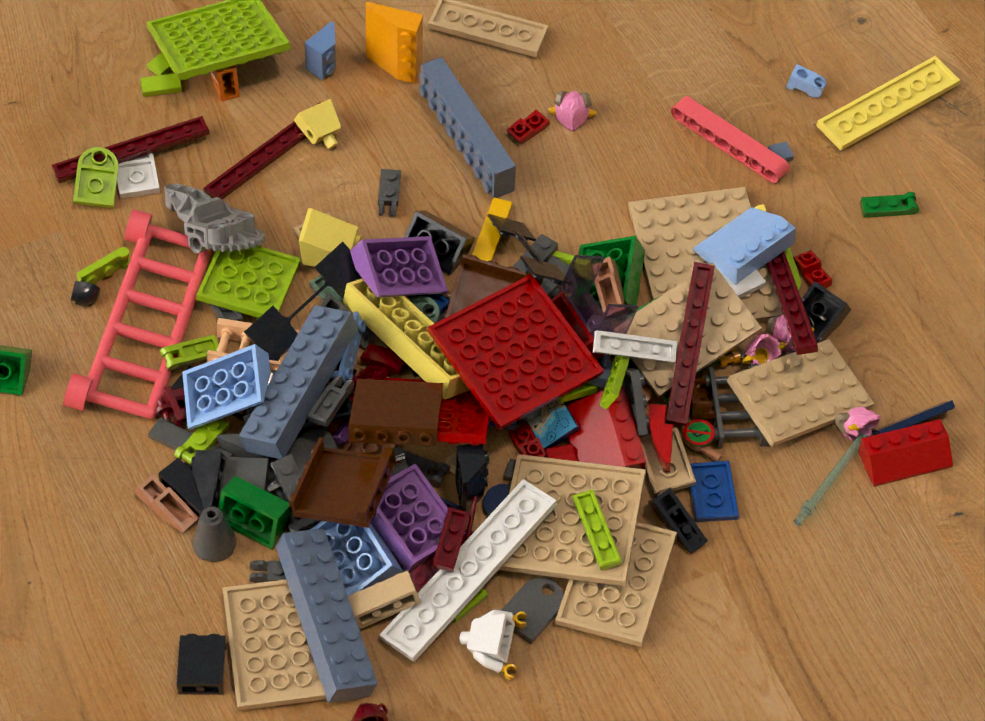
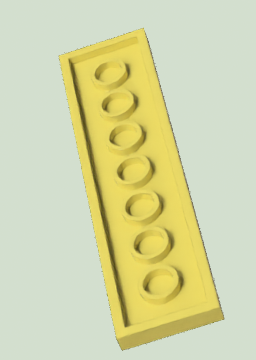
[816,56,960,151]

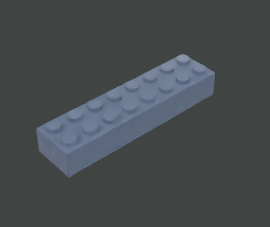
[419,57,516,198]
[239,305,358,459]
[276,528,378,703]

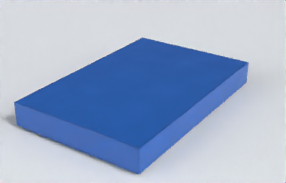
[690,461,739,522]

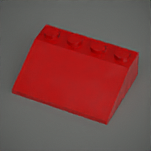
[567,386,646,469]

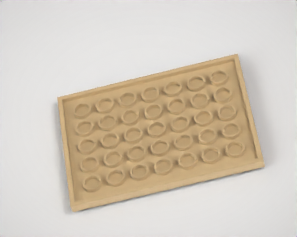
[628,187,782,323]

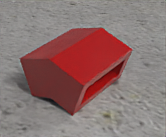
[544,444,577,461]

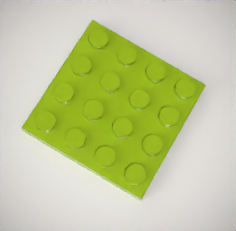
[196,245,301,318]

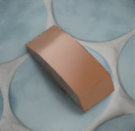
[591,257,625,317]
[134,474,199,533]

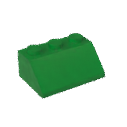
[0,345,32,395]
[219,476,291,550]

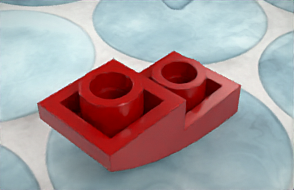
[507,109,550,143]
[794,250,832,288]
[508,424,547,458]

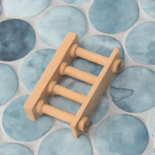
[207,318,300,372]

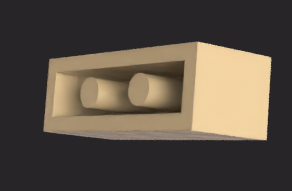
[348,570,421,629]

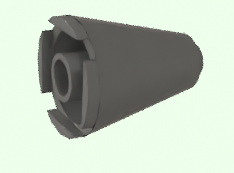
[192,507,237,562]

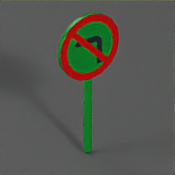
[663,396,715,447]

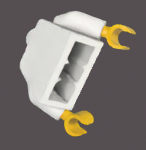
[460,610,527,680]

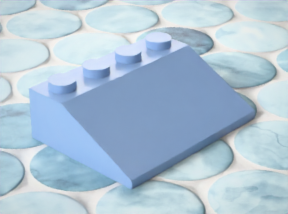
[693,207,796,284]
[182,344,270,430]
[310,521,403,596]

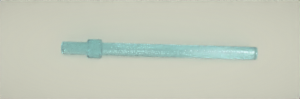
[794,433,867,526]

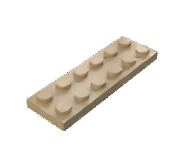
[428,0,549,58]

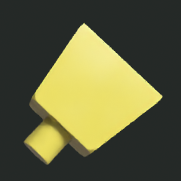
[294,99,341,150]

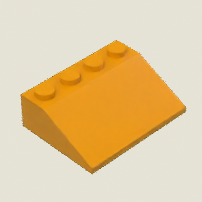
[365,2,423,84]

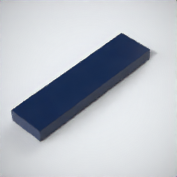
[872,400,955,435]

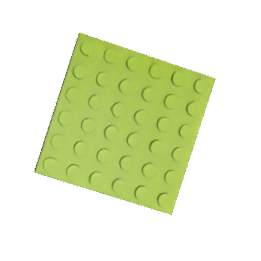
[146,0,291,80]

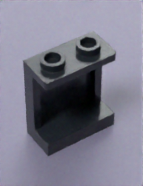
[177,633,226,695]

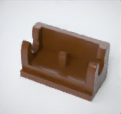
[689,378,715,420]

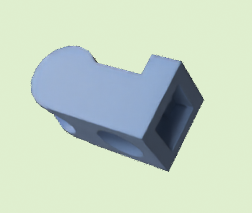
[786,64,827,98]

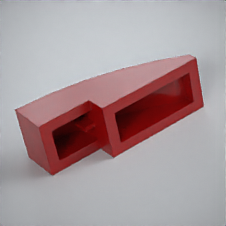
[649,404,673,472]

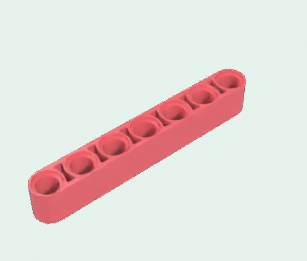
[671,96,790,183]

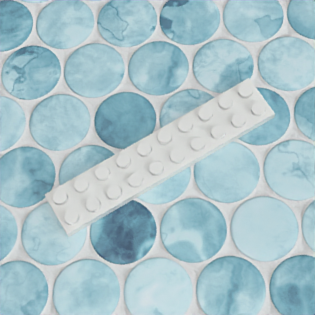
[380,479,558,662]

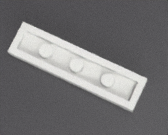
[593,330,677,363]

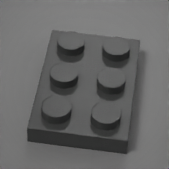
[624,368,650,435]

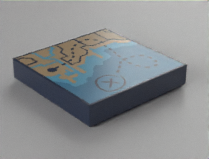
[527,399,580,449]

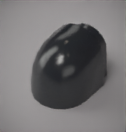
[71,281,100,306]

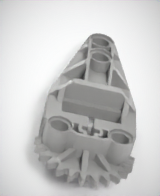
[164,184,266,253]

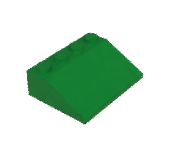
[571,235,645,318]

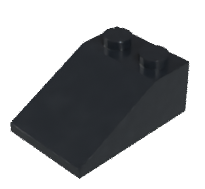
[801,281,851,343]

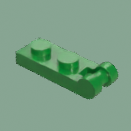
[860,192,919,218]

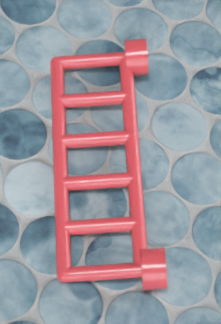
[63,209,213,419]

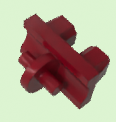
[155,386,187,428]

